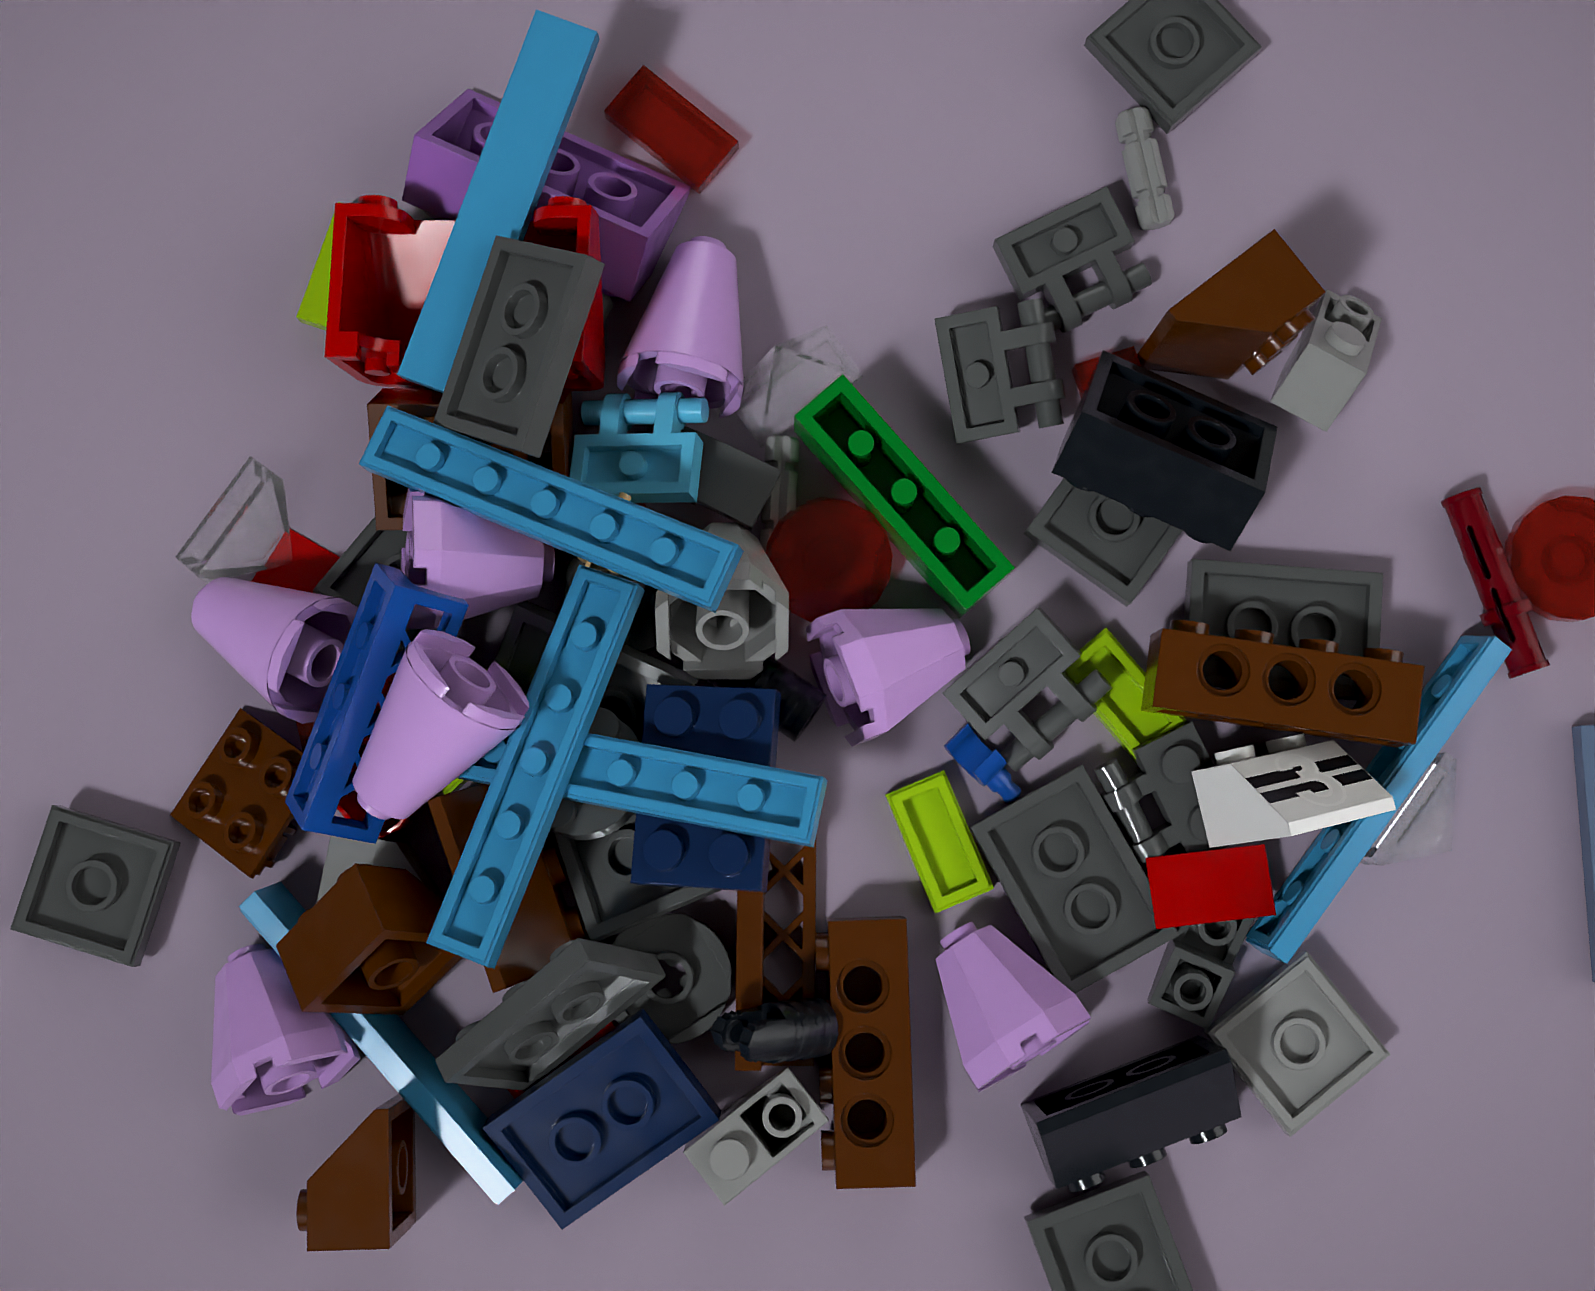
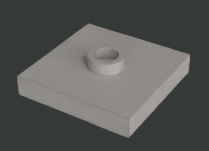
[1203,950,1391,1137]

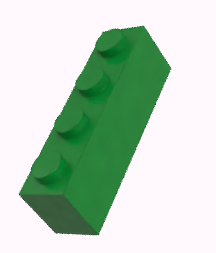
[794,374,1015,619]

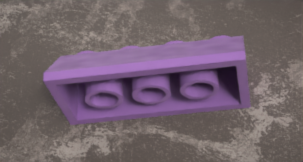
[402,89,691,301]

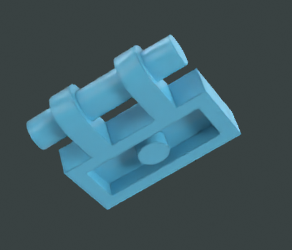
[570,392,709,503]

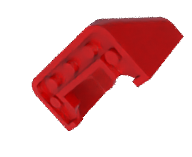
[324,195,605,391]

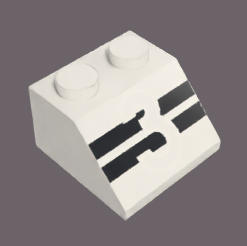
[1191,733,1396,848]

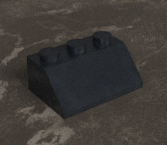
[1051,350,1278,551]
[1020,1035,1242,1192]

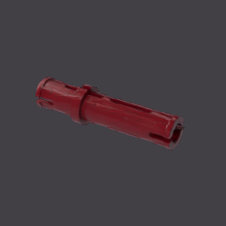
[1441,487,1550,679]

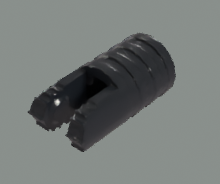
[705,656,827,742]
[709,997,838,1064]

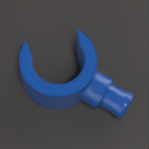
[944,723,1021,803]

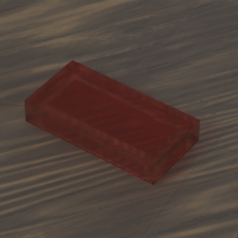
[604,65,739,194]

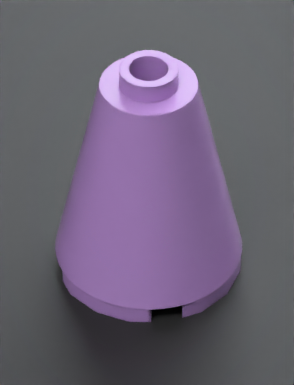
[617,236,744,418]
[191,577,358,724]
[352,629,529,820]

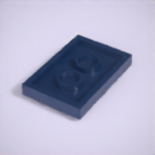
[630,684,781,893]
[483,1008,721,1230]

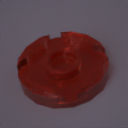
[1504,495,1595,622]
[766,497,893,623]

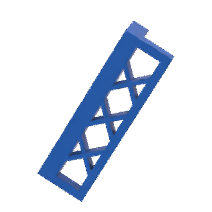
[285,563,469,844]

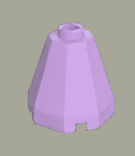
[401,488,555,629]
[806,609,970,747]
[935,922,1091,1092]
[211,944,360,1116]

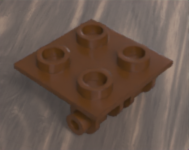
[170,708,303,879]

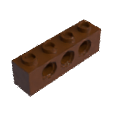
[1141,620,1425,748]
[815,916,916,1189]

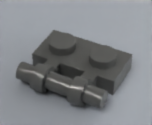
[992,186,1152,333]
[934,298,1066,444]
[942,606,1113,772]
[1094,720,1230,877]

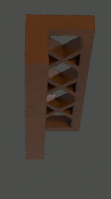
[735,834,817,1071]

